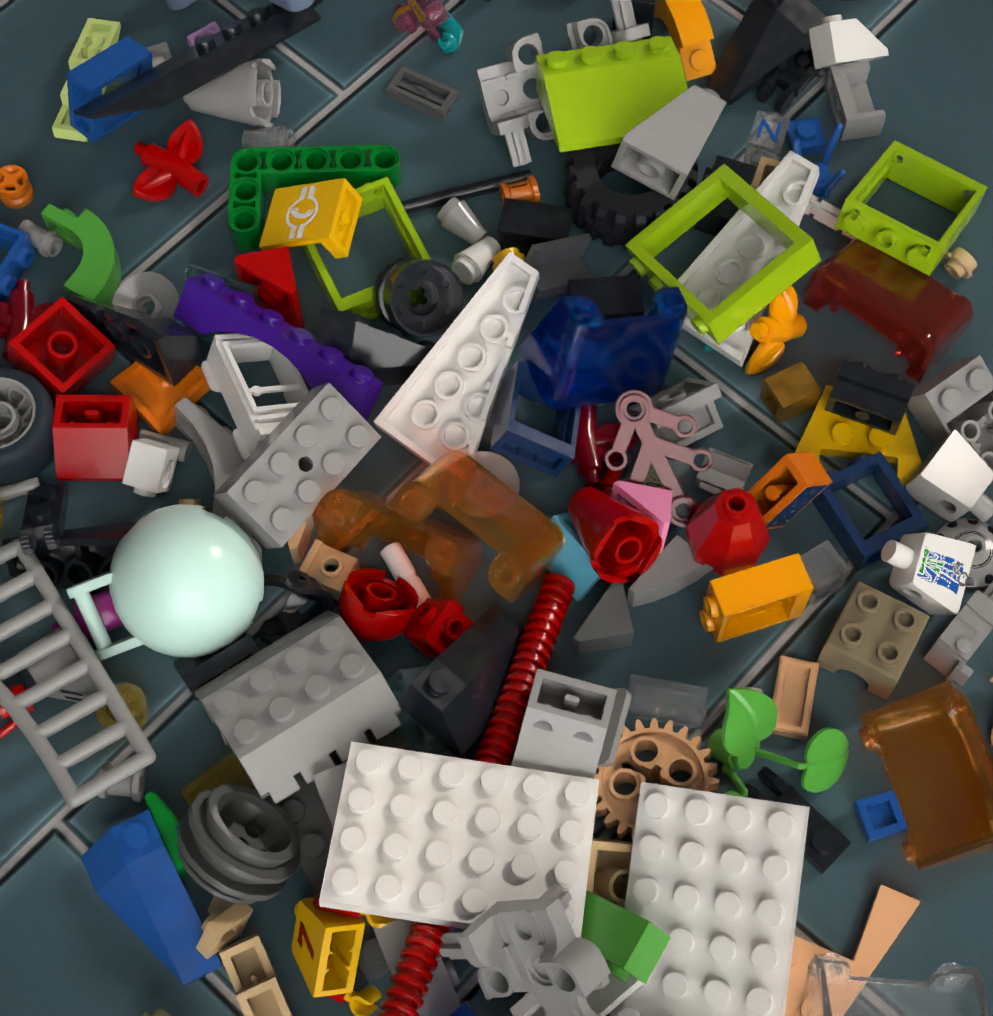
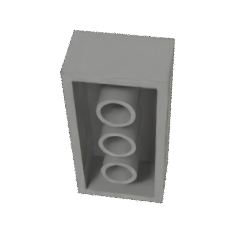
[213,382,381,549]

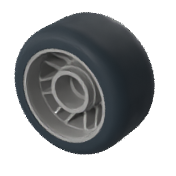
[0,368,55,485]

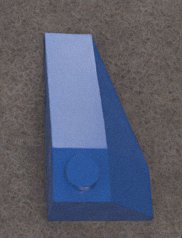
[81,810,223,986]

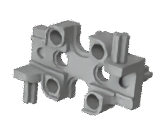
[474,0,651,167]
[439,884,611,1016]

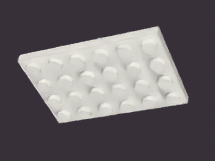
[319,741,599,938]
[610,782,810,1016]

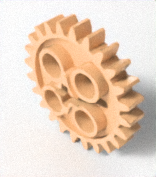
[594,718,719,840]

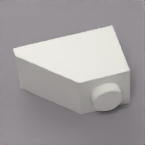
[809,14,889,70]

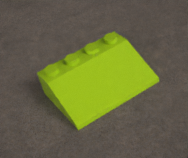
[536,36,688,153]

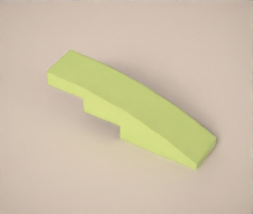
[52,18,121,142]

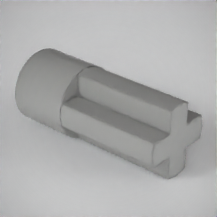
[139,429,193,463]

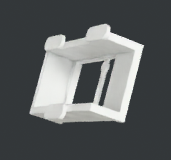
[201,333,309,460]

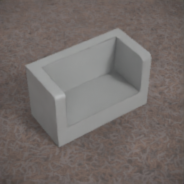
[825,61,886,141]

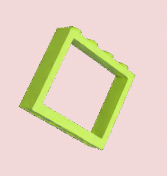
[625,164,821,344]

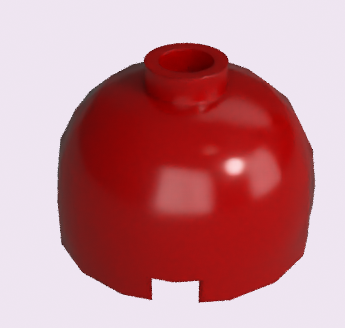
[338,568,419,642]

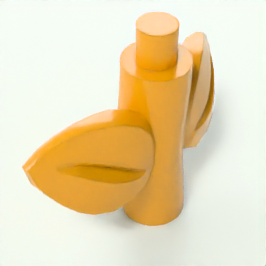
[744,285,807,375]

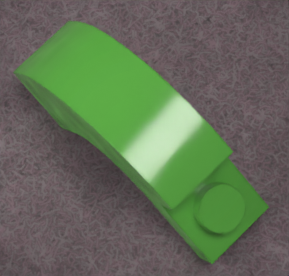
[41,203,122,304]

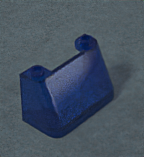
[519,287,688,409]

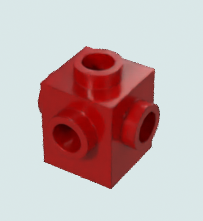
[403,597,473,659]

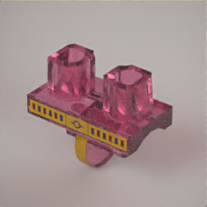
[392,0,450,41]

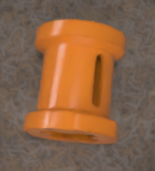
[499,175,541,205]

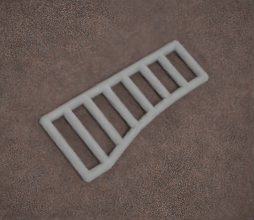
[0,538,156,808]

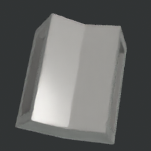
[694,447,754,495]

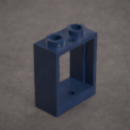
[490,360,583,477]
[812,451,929,571]

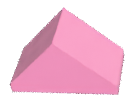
[611,481,672,553]

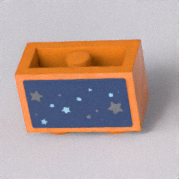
[747,451,833,529]

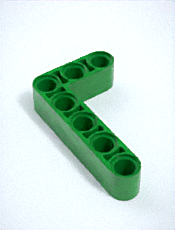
[228,145,402,251]

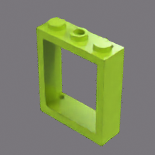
[834,140,988,276]
[301,177,431,320]

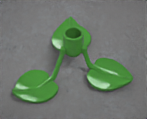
[707,688,849,797]

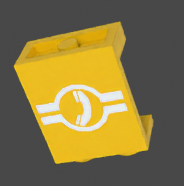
[259,178,363,259]

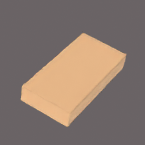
[772,655,819,741]

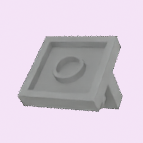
[627,377,724,446]

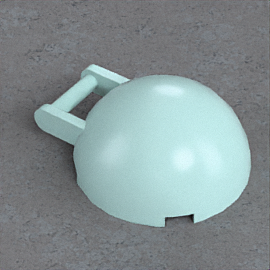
[66,504,264,661]

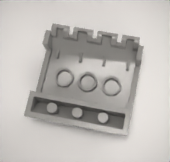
[193,610,401,805]

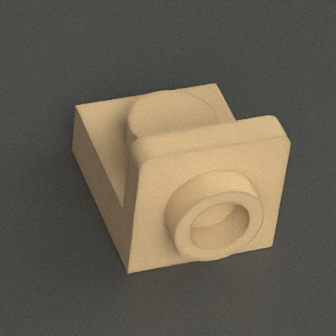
[196,896,253,959]

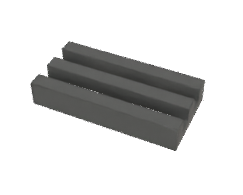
[385,65,460,122]

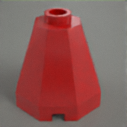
[685,488,770,576]

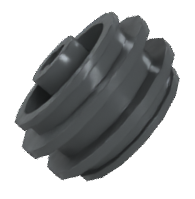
[176,784,301,904]

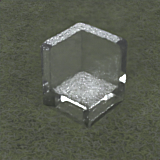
[800,540,851,606]

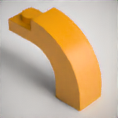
[654,0,716,81]

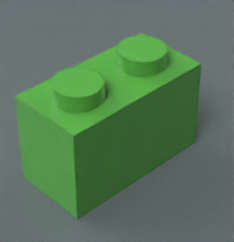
[581,890,671,984]

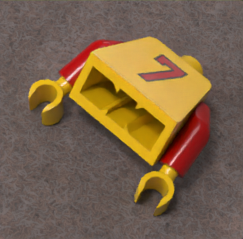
[291,892,396,1016]

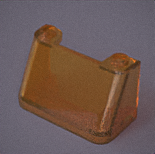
[388,451,565,603]
[312,489,483,604]
[859,680,993,871]

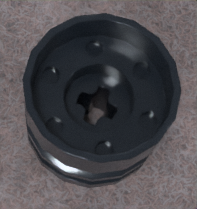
[373,257,464,338]

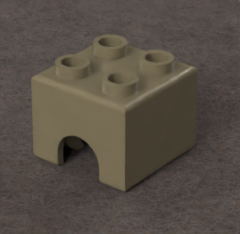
[816,581,930,700]

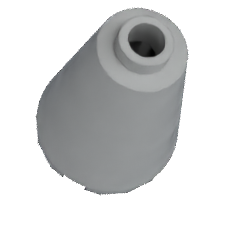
[183,58,281,128]

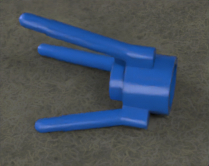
[793,122,846,198]

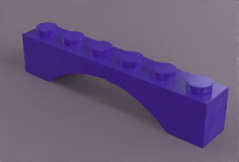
[173,273,384,420]

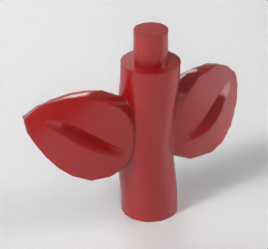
[132,119,209,202]

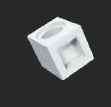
[122,438,180,497]

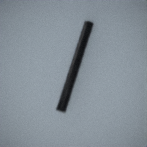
[401,169,532,214]

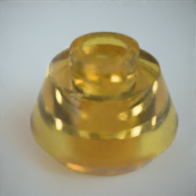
[95,682,148,729]

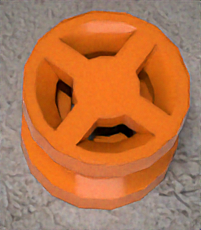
[0,165,34,209]

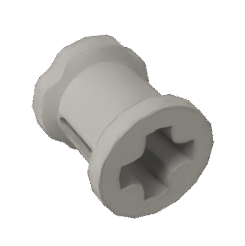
[98,762,147,802]

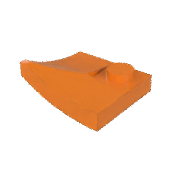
[110,361,210,436]

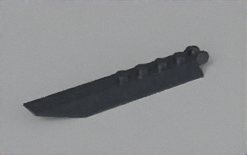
[73,0,323,119]

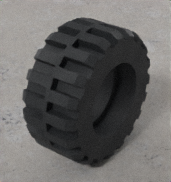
[564,143,698,250]

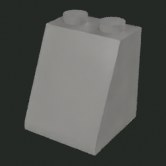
[611,85,727,200]

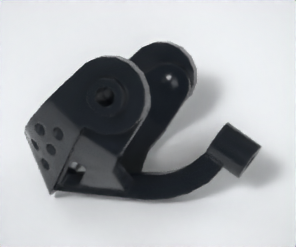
[258,570,334,645]

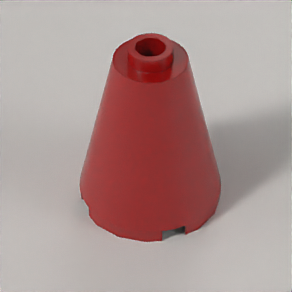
[568,487,662,583]

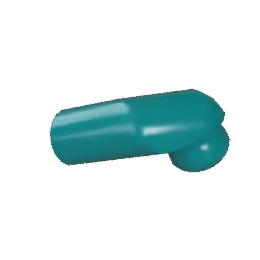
[434,10,464,53]

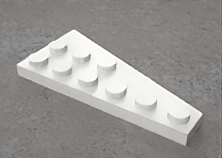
[656,150,820,367]
[373,252,539,490]

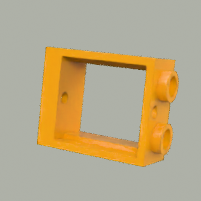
[699,553,814,643]

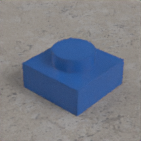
[784,117,827,156]
[853,790,908,843]

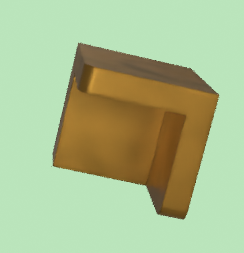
[760,362,821,425]

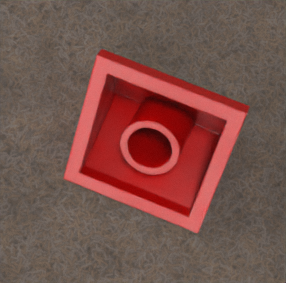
[233,246,304,329]

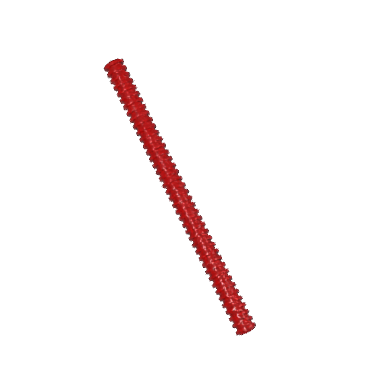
[377,573,576,1016]

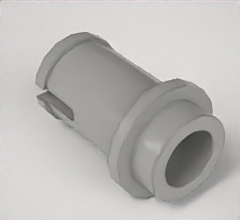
[18,219,63,257]

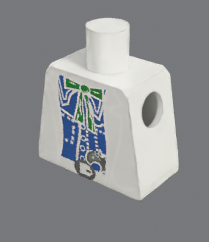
[881,532,976,616]

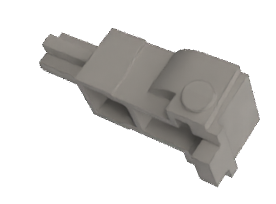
[923,581,993,686]

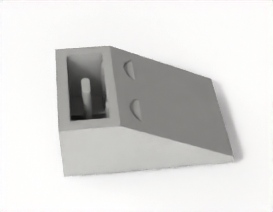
[907,355,993,471]
[511,668,617,779]

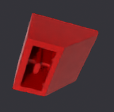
[52,395,139,482]

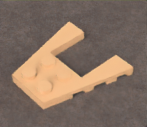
[785,885,920,1016]

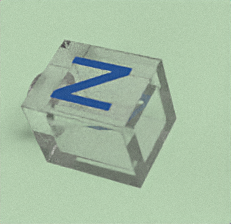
[743,110,791,166]

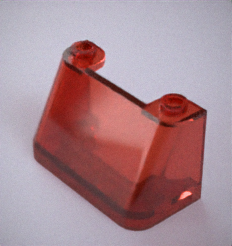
[804,238,974,384]

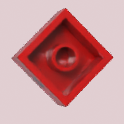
[8,296,116,402]

